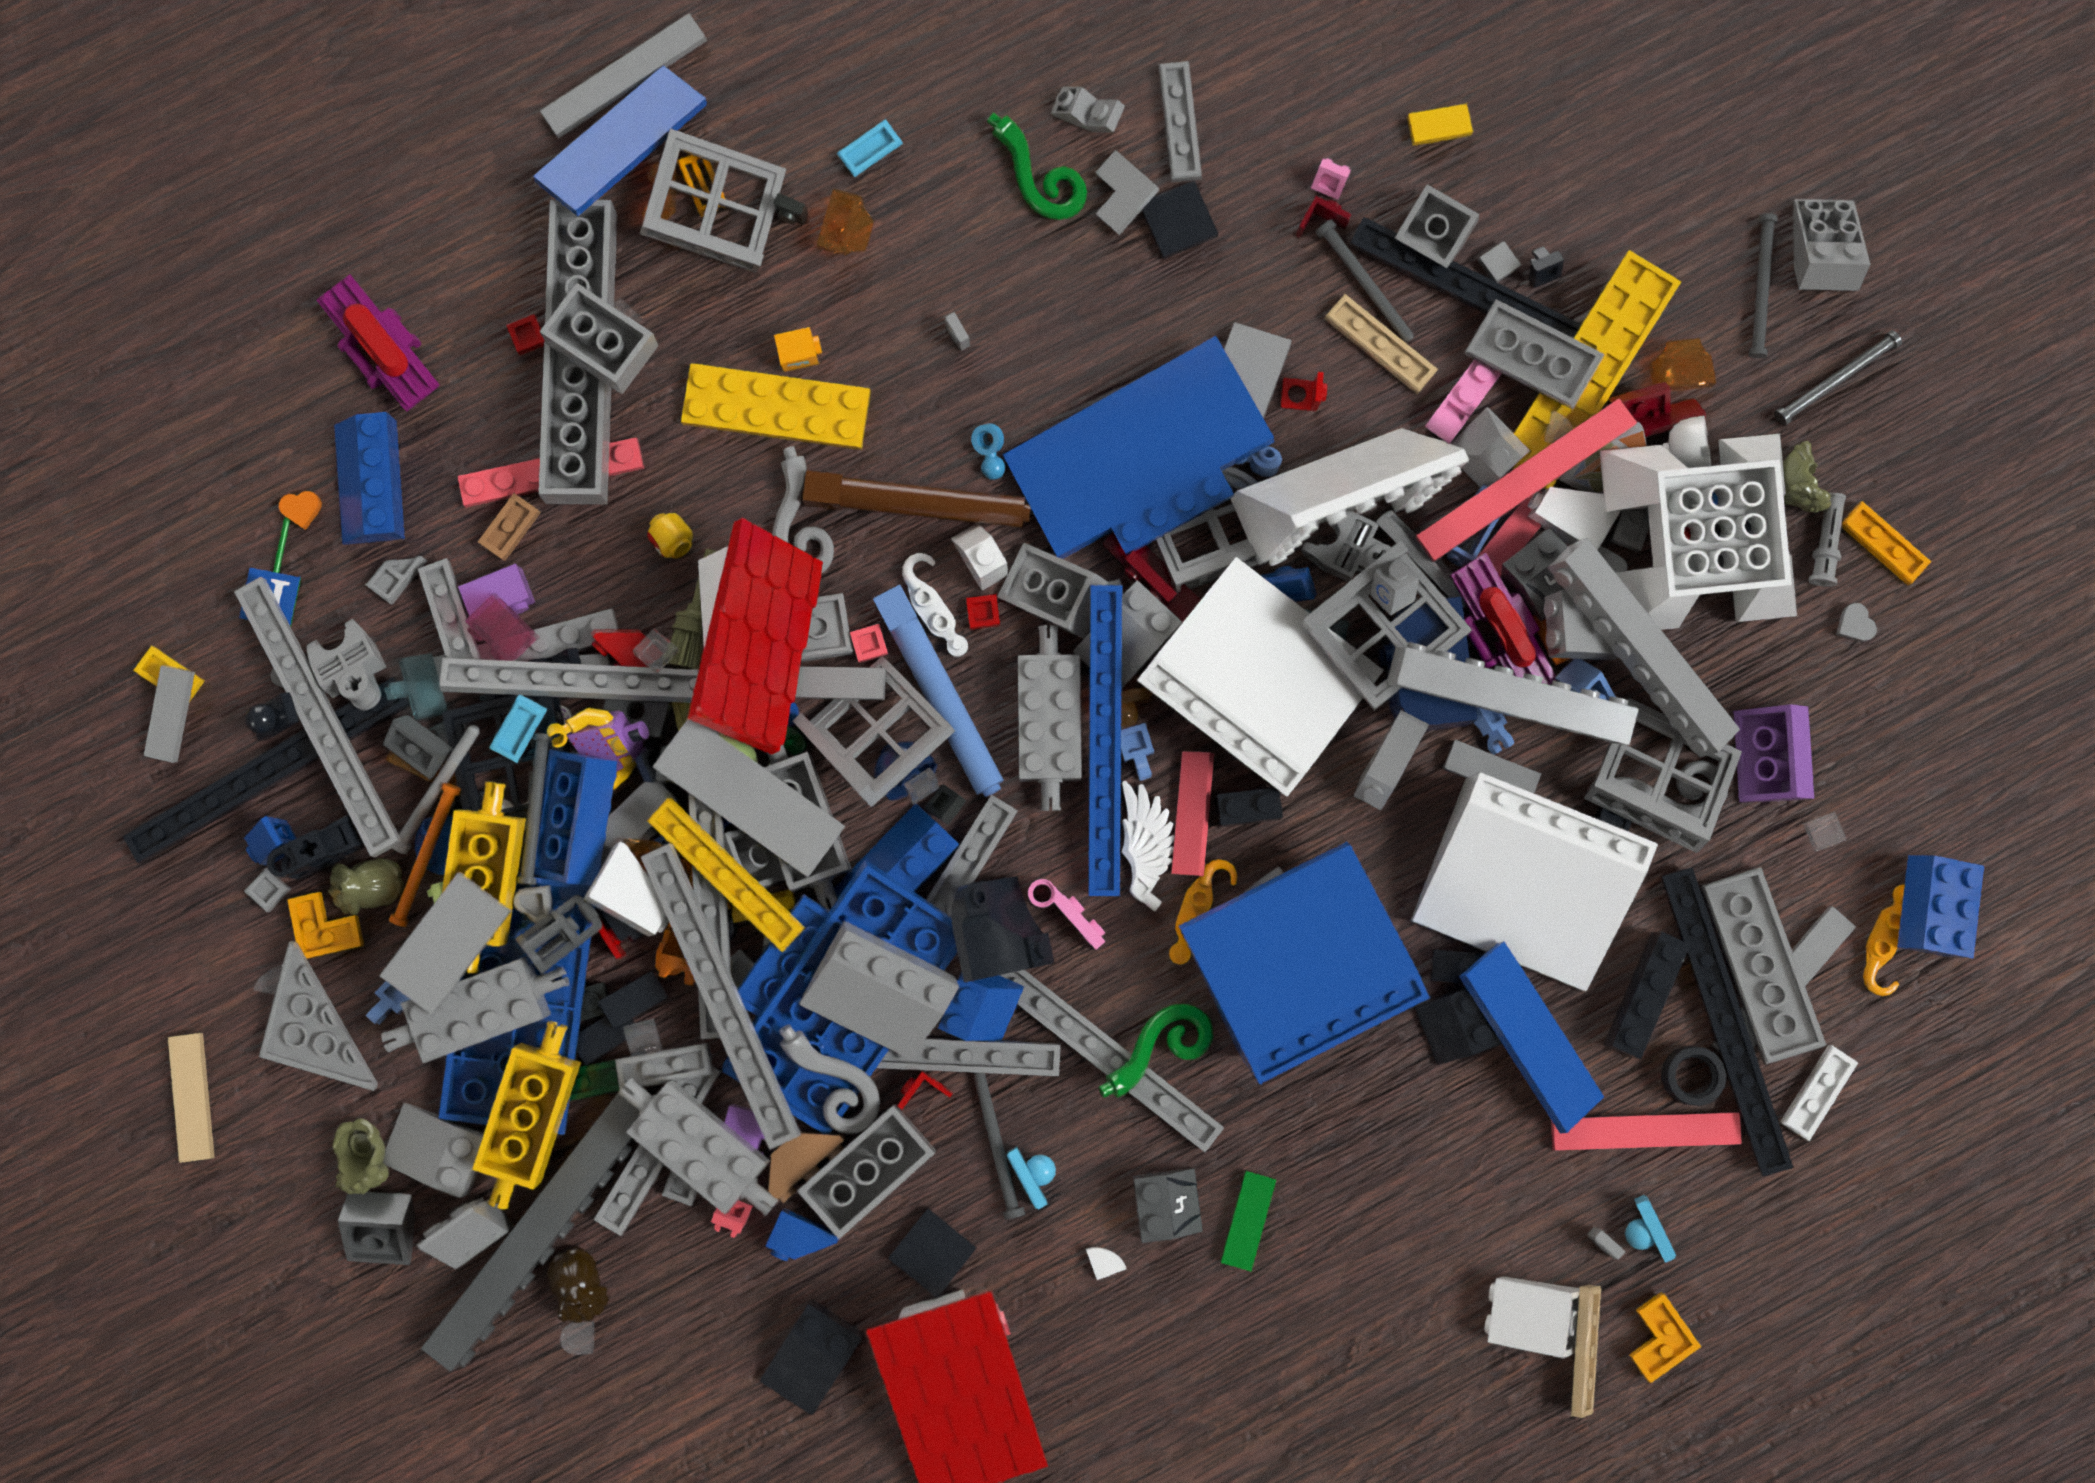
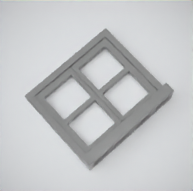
[640,128,786,273]
[1302,540,1472,710]
[793,656,955,807]
[1584,698,1742,853]

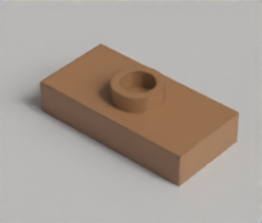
[478,493,541,561]

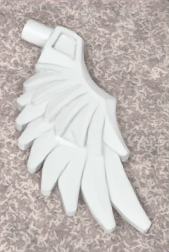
[1121,781,1175,912]

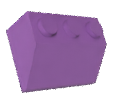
[1734,704,1814,802]

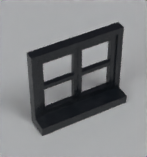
[442,695,571,820]

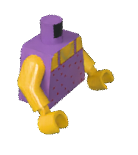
[547,708,649,790]

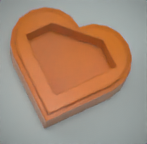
[279,491,322,530]

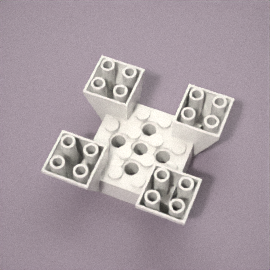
[1600,434,1797,630]

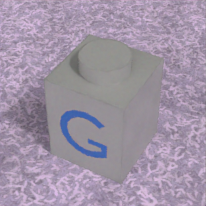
[1370,558,1420,615]

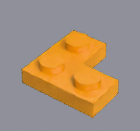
[287,892,364,959]
[1629,1292,1701,1383]

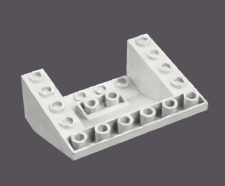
[1231,428,1469,566]
[1138,557,1384,797]
[1411,772,1658,991]

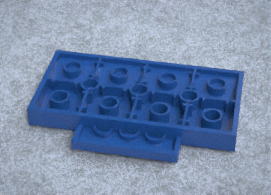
[1003,336,1275,559]
[723,860,957,1134]
[439,873,595,1135]

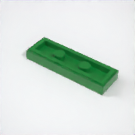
[1220,1170,1276,1272]

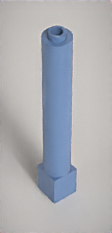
[873,585,1004,798]

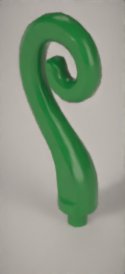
[987,113,1087,220]
[1098,1004,1213,1098]

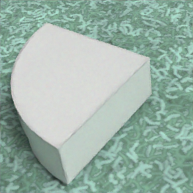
[1086,1247,1127,1280]

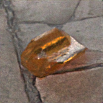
[816,189,874,256]
[1649,338,1717,391]

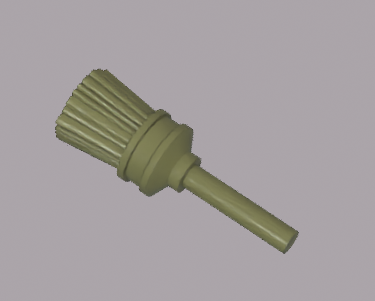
[662,549,717,670]

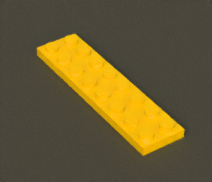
[1512,250,1681,489]

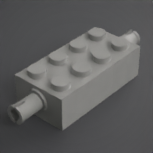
[1018,625,1082,811]
[764,744,852,911]
[381,956,569,1063]
[618,1078,778,1216]

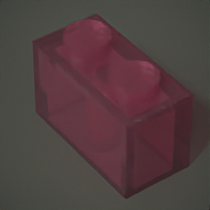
[465,593,540,661]

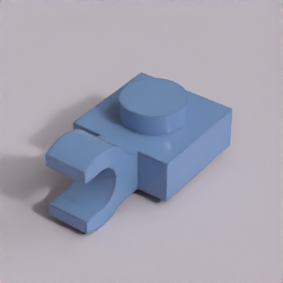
[1474,707,1514,755]
[1121,723,1154,781]
[366,981,410,1025]

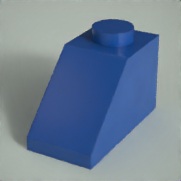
[244,816,297,865]
[766,1208,839,1261]

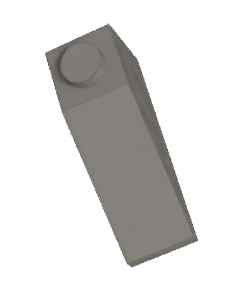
[1354,710,1429,810]

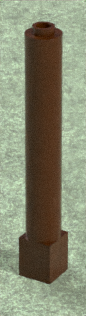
[803,470,1031,528]

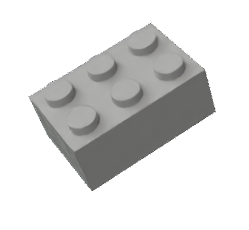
[540,282,658,394]

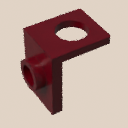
[1296,196,1352,238]

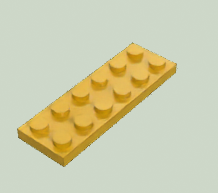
[681,363,871,450]

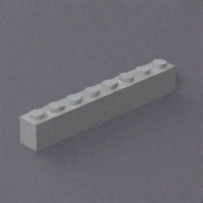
[1547,538,1740,757]
[1387,642,1638,745]

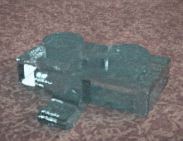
[384,653,448,720]

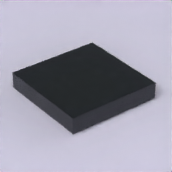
[1141,180,1219,260]
[888,1207,977,1298]

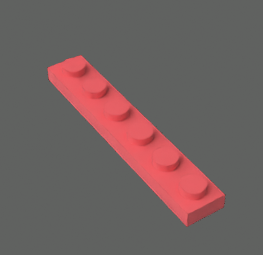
[457,437,644,507]

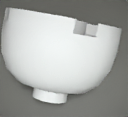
[1663,416,1711,468]

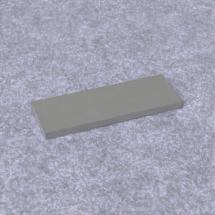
[653,719,845,877]
[1700,867,1827,1064]

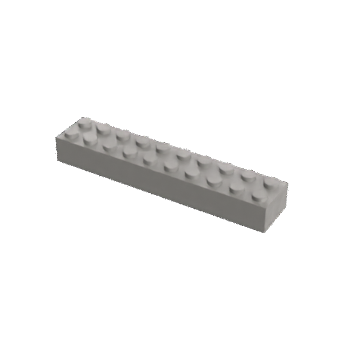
[539,200,617,504]

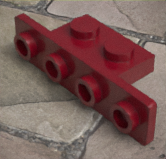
[1608,382,1706,437]
[1103,532,1201,623]

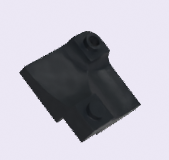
[952,876,1055,983]

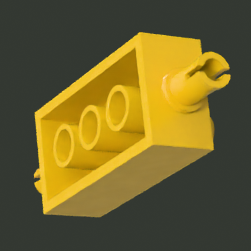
[442,782,526,973]
[472,1021,581,1209]

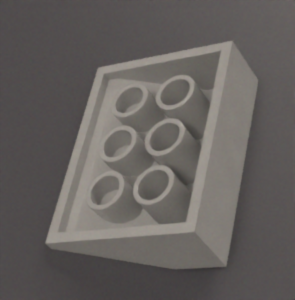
[799,921,959,1059]

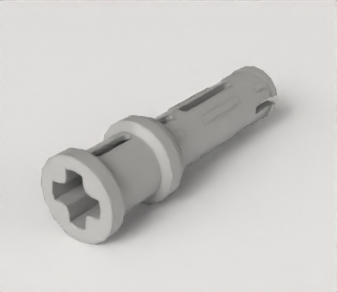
[1809,493,1846,587]

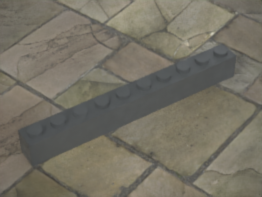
[421,1092,640,1372]

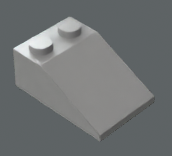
[997,543,1111,639]
[1073,580,1182,690]
[383,1103,484,1198]

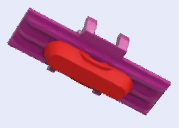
[316,274,440,412]
[1449,553,1556,685]

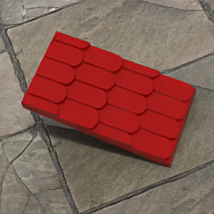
[687,518,823,755]
[866,1289,1048,1483]

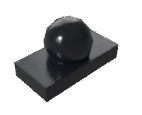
[245,692,299,742]

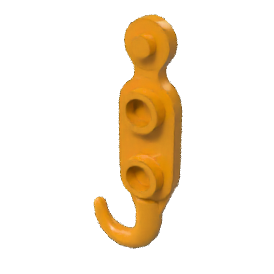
[1169,859,1238,965]
[1863,884,1905,996]

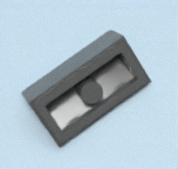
[382,715,453,779]

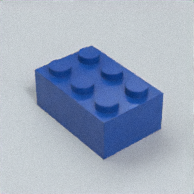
[1897,855,1984,958]

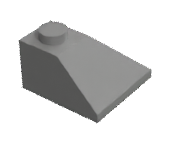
[1450,407,1530,487]

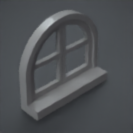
[1155,467,1258,593]

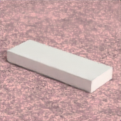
[1780,1045,1858,1141]

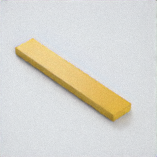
[647,798,805,952]

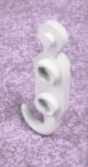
[902,553,968,657]

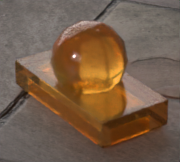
[1089,687,1152,729]

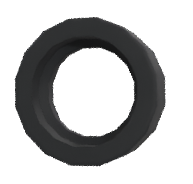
[1661,1046,1726,1106]

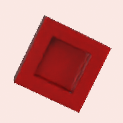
[506,314,544,355]
[966,594,1000,630]

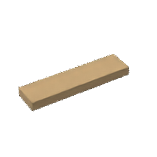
[1325,294,1438,394]
[168,1033,215,1163]
[1571,1285,1601,1418]

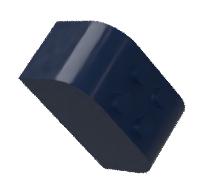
[1378,597,1478,731]

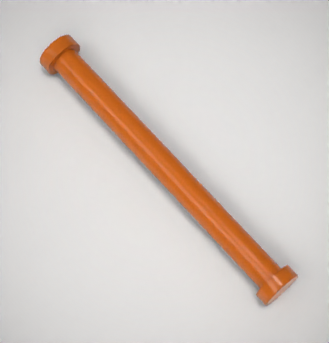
[389,782,461,927]

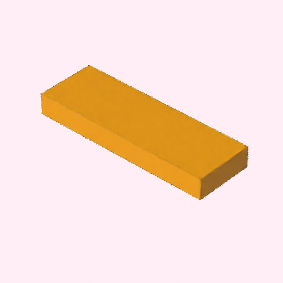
[1841,501,1931,585]

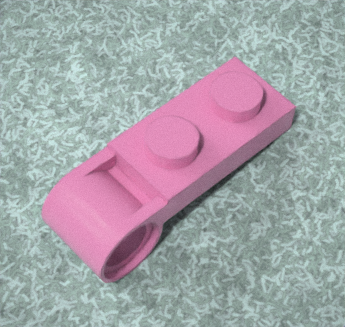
[1425,359,1502,444]
[1028,879,1105,950]

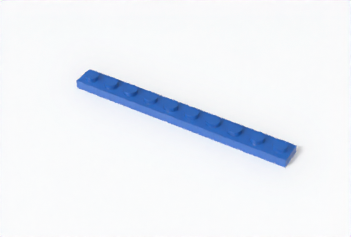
[1088,585,1122,896]

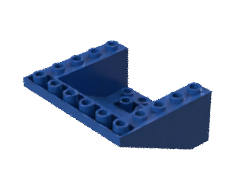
[1179,841,1430,1084]

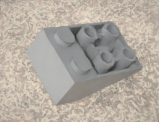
[1793,199,1870,291]
[417,1197,514,1269]

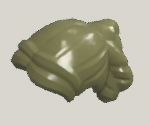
[1783,441,1831,513]
[328,858,405,915]
[332,1119,389,1195]

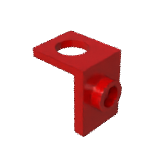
[1280,372,1327,412]
[599,920,627,959]
[897,1071,953,1110]

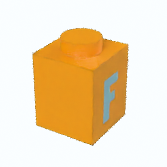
[774,327,822,372]

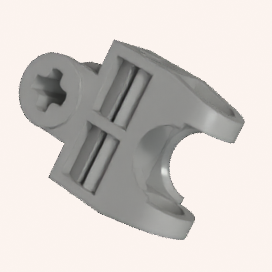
[1301,511,1392,583]
[307,618,387,710]

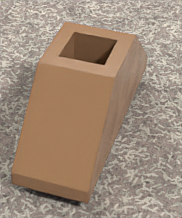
[768,1131,846,1203]

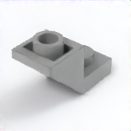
[1051,87,1125,133]

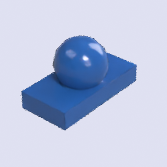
[1260,566,1317,602]

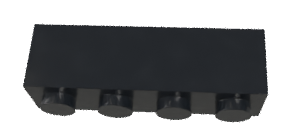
[1603,931,1690,1059]

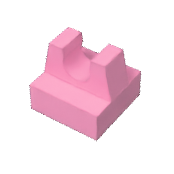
[1311,158,1351,200]

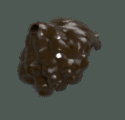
[547,1247,609,1323]

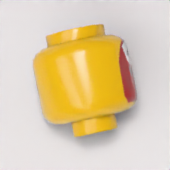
[647,513,693,559]

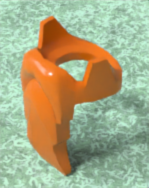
[655,922,696,986]

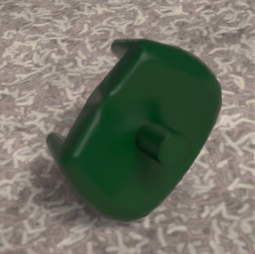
[784,726,809,756]

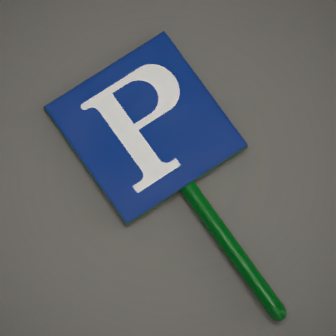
[239,517,301,627]

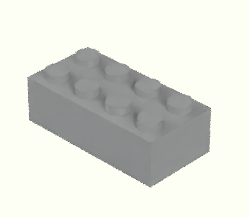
[798,1104,936,1239]

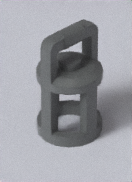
[515,895,602,974]

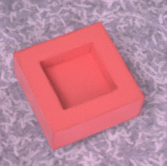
[850,624,888,663]

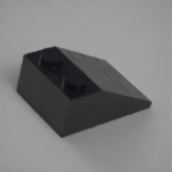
[760,1299,864,1415]

